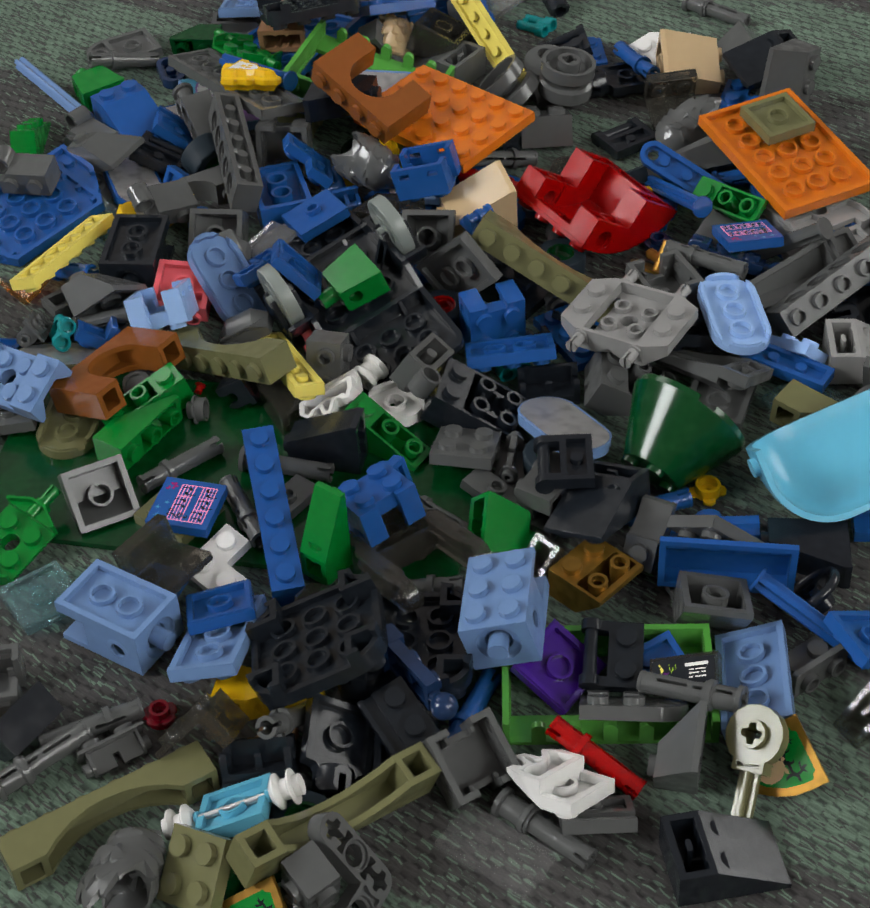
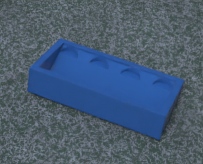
[657,536,800,593]

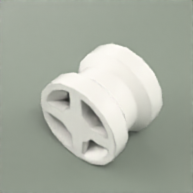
[353,353,389,391]

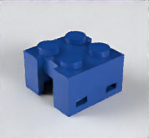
[390,139,462,202]
[458,279,526,343]
[338,461,426,548]

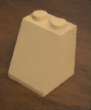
[655,29,725,97]
[436,160,518,238]

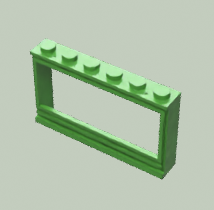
[282,19,455,98]
[502,623,720,745]

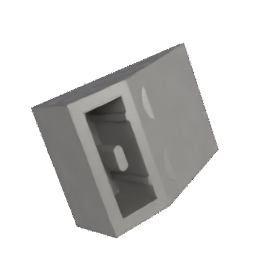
[822,319,870,384]

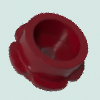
[143,699,177,730]

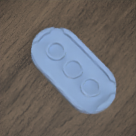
[697,272,772,355]

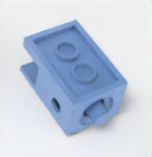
[457,547,550,670]
[54,559,184,676]

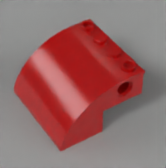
[515,147,677,254]

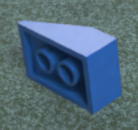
[90,79,163,140]
[257,161,312,237]

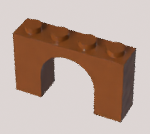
[311,32,432,144]
[49,326,186,421]

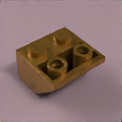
[548,540,644,613]

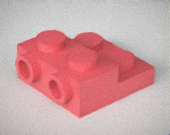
[153,259,211,325]

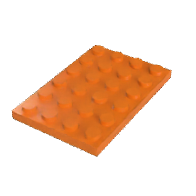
[353,65,535,173]
[698,88,870,220]

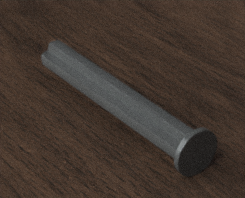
[741,217,833,260]

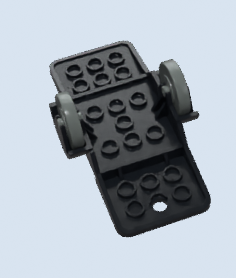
[251,194,465,395]

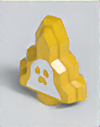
[220,59,282,91]

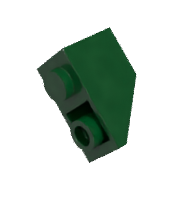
[169,24,223,54]

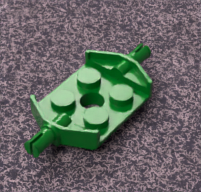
[212,28,283,70]
[0,484,61,586]

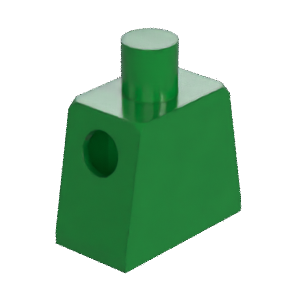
[72,65,124,112]
[318,243,390,311]
[465,491,542,558]

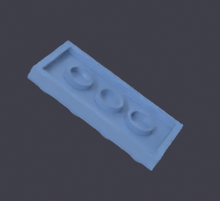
[166,594,267,684]
[715,620,795,739]

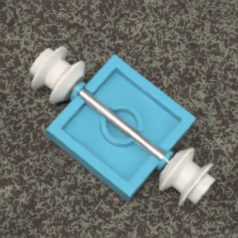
[161,768,306,840]

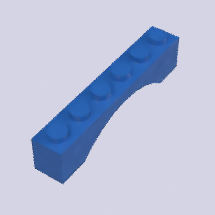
[242,425,306,607]

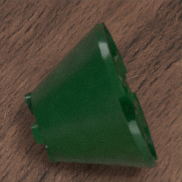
[621,374,745,494]

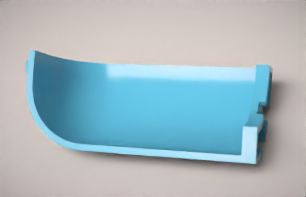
[746,389,870,523]

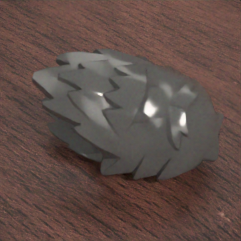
[655,94,722,151]
[330,131,401,192]
[75,827,167,908]

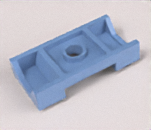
[0,343,73,423]

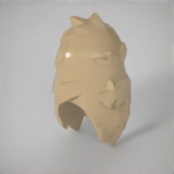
[379,13,419,59]

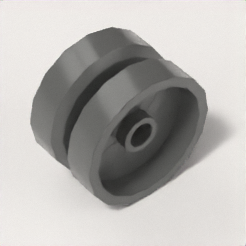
[538,46,596,106]
[478,54,539,106]

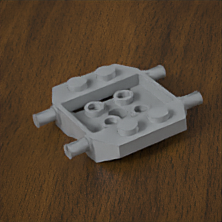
[759,199,870,260]
[561,269,698,369]

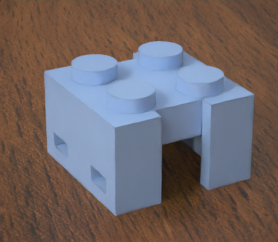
[123,277,199,330]

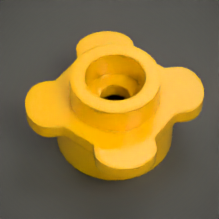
[688,475,727,506]

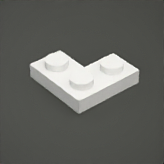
[181,523,251,590]

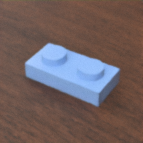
[770,333,829,364]

